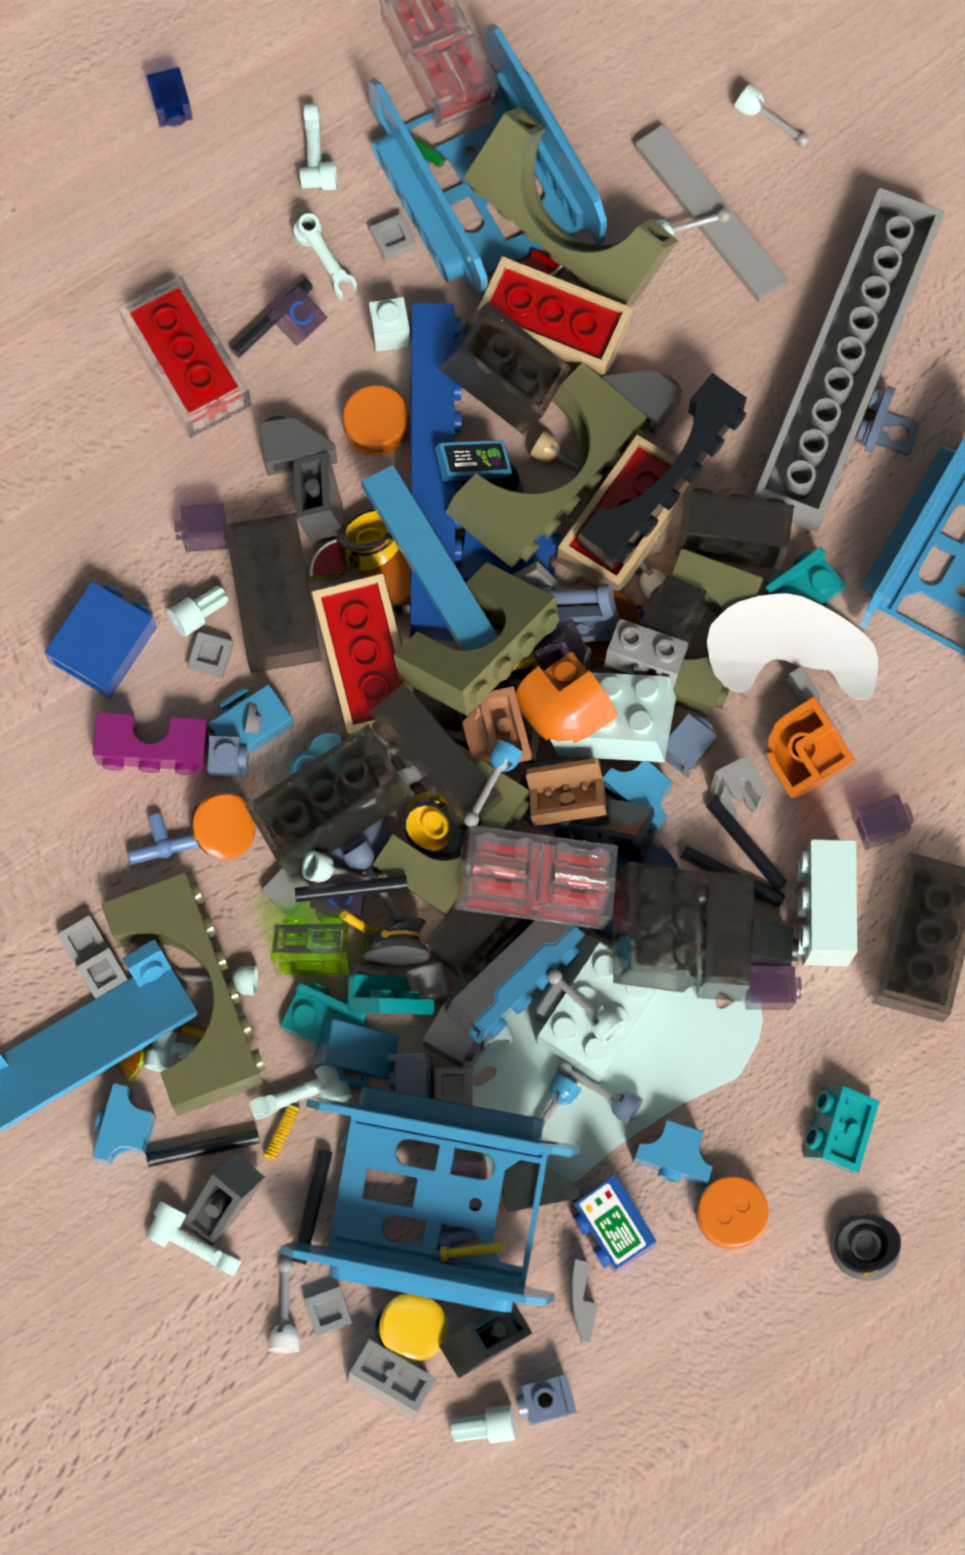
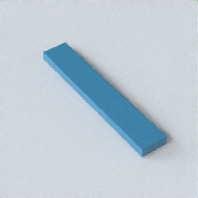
[361,465,498,650]

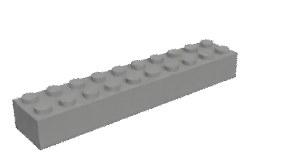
[751,187,945,533]

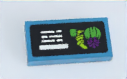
[435,440,512,481]

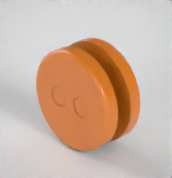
[343,385,409,456]
[696,1176,769,1249]

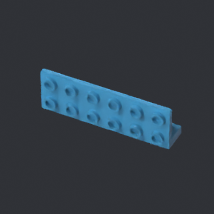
[0,939,198,1131]

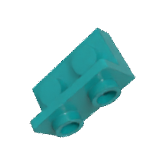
[765,547,847,606]
[348,974,434,1015]
[280,981,367,1045]
[803,1086,880,1173]

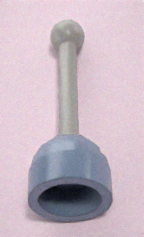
[341,839,405,923]
[557,1062,643,1125]

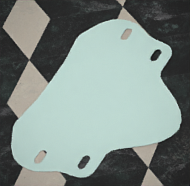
[463,930,763,1184]

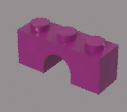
[93,712,210,775]

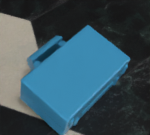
[208,684,294,754]
[314,1018,399,1090]

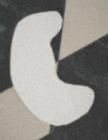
[707,593,879,700]

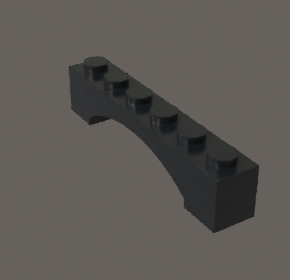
[578,372,747,571]

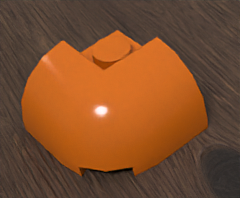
[516,652,618,743]
[766,696,856,798]

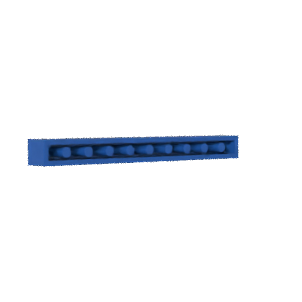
[410,303,462,641]

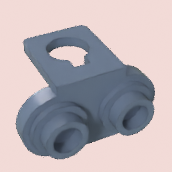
[856,386,920,455]

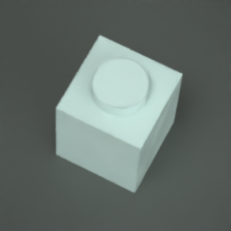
[369,297,410,352]

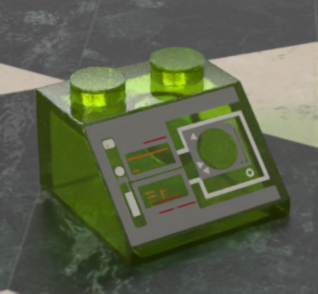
[271,918,350,975]

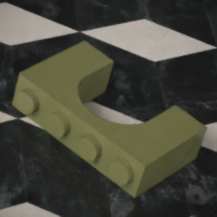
[667,549,766,718]
[394,562,559,716]
[373,742,530,918]

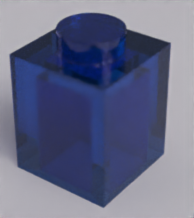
[146,67,193,127]

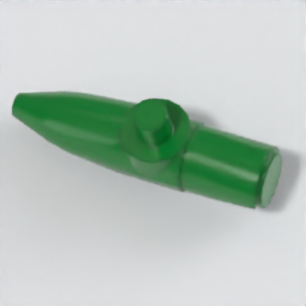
[411,136,446,168]

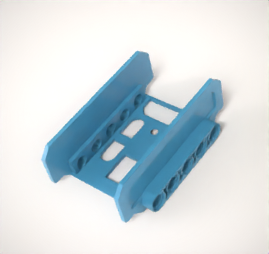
[368,23,607,302]
[860,437,965,656]
[280,1086,580,1312]

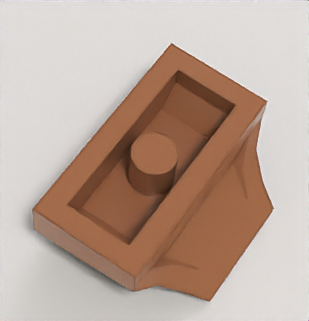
[462,686,532,763]

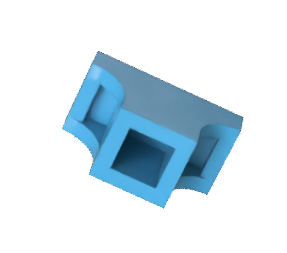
[603,761,673,835]
[92,1083,156,1165]
[633,1120,713,1186]

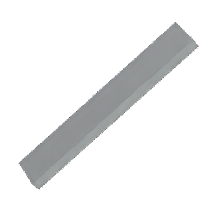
[635,125,787,303]

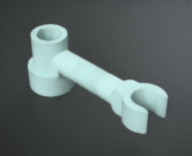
[300,103,338,191]
[293,213,357,299]
[144,1031,197,1072]
[249,1065,353,1120]
[145,1200,241,1275]

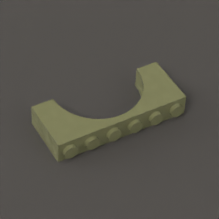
[463,107,679,307]
[445,362,648,568]
[101,873,266,1116]

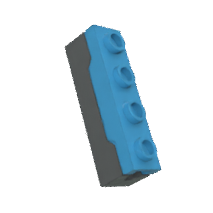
[446,912,585,1044]

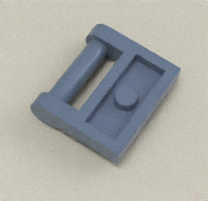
[539,584,620,643]

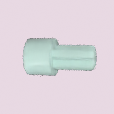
[167,586,229,637]
[450,1405,517,1443]

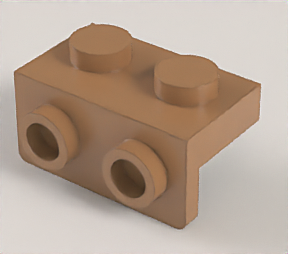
[526,758,607,826]

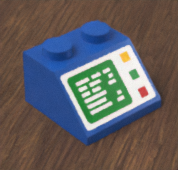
[572,1175,657,1273]

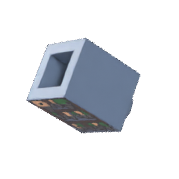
[665,713,717,778]

